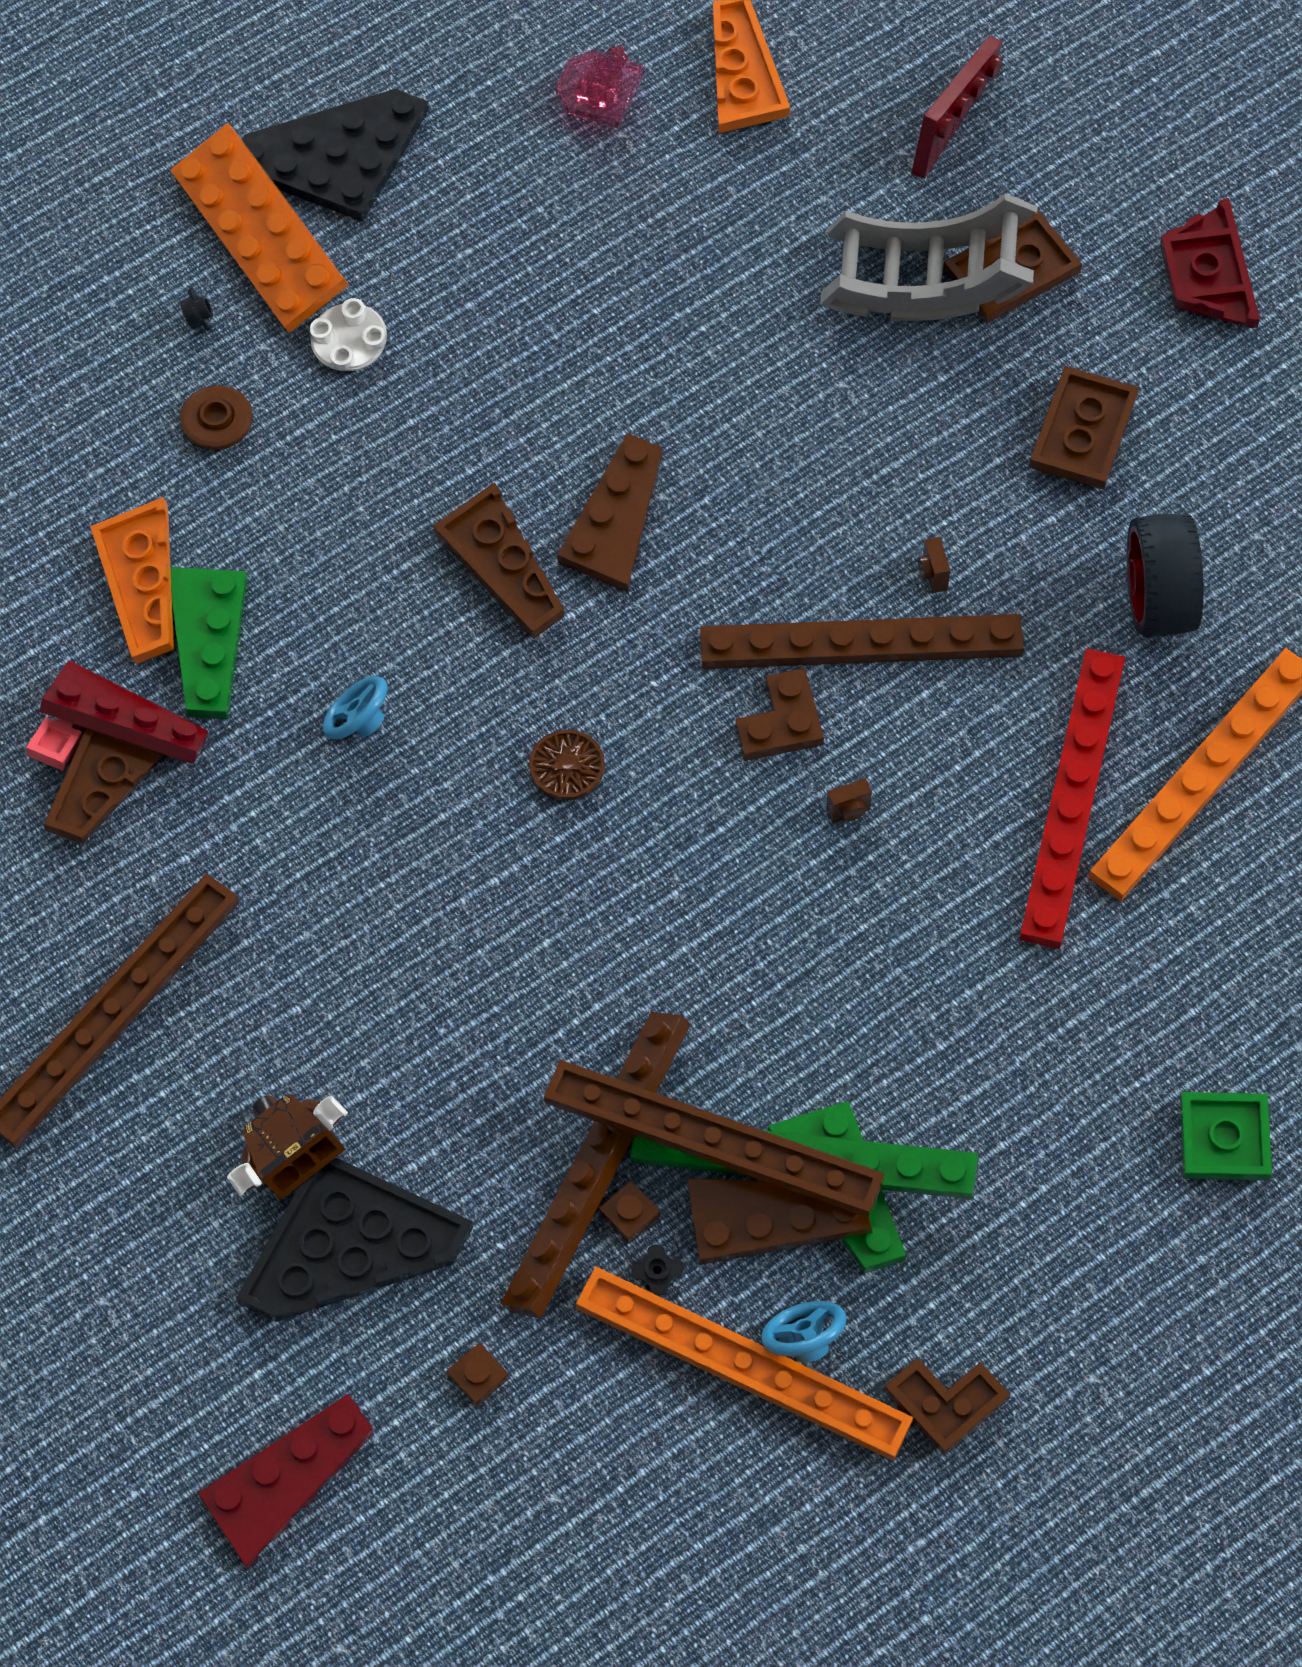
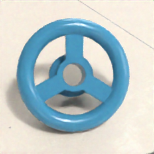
[323,676,388,740]
[761,1301,847,1362]

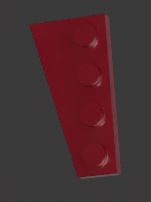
[911,36,1003,179]
[198,1393,374,1570]

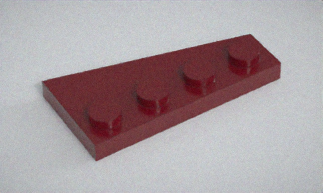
[39,660,208,764]

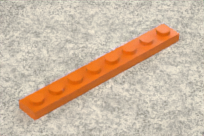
[1088,648,1302,902]
[576,1266,914,1461]

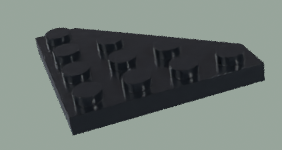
[242,89,429,222]
[236,1158,473,1322]

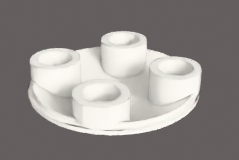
[310,298,387,371]

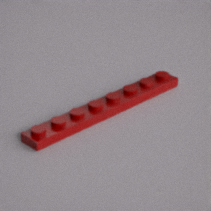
[1019,648,1125,949]

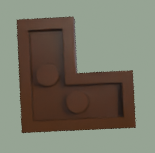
[735,668,824,761]
[884,1358,1010,1456]

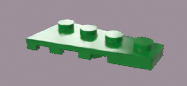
[171,567,248,719]
[767,1101,906,1274]

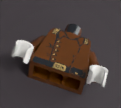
[227,1094,348,1200]

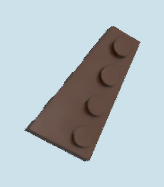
[687,1178,873,1265]

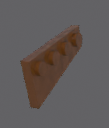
[557,433,662,592]
[433,482,564,639]

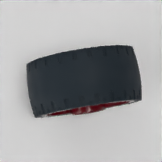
[1127,514,1204,636]

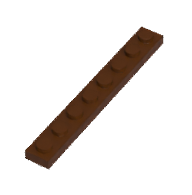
[700,614,1024,669]
[0,873,240,1149]
[500,1012,691,1318]
[544,1060,884,1218]

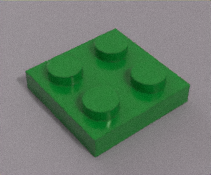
[1180,1092,1272,1181]

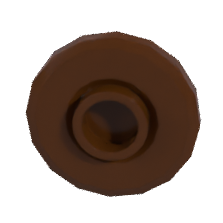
[180,385,253,451]
[529,730,605,800]

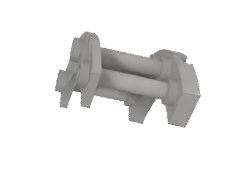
[820,194,1038,321]

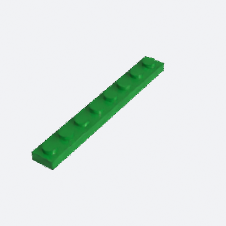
[630,1130,979,1200]

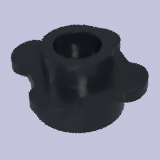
[180,288,213,331]
[631,1245,684,1296]

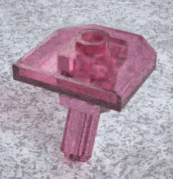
[555,45,645,129]

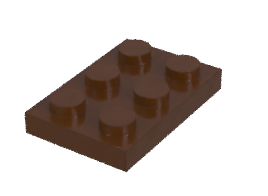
[943,211,1082,324]
[1029,366,1139,490]

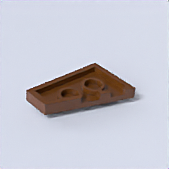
[44,728,165,844]

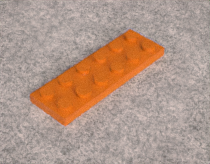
[170,123,349,332]

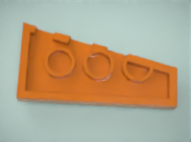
[713,0,790,133]
[90,497,174,664]

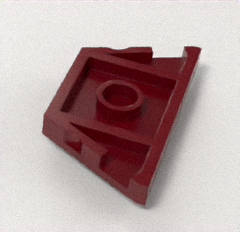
[1160,198,1260,328]

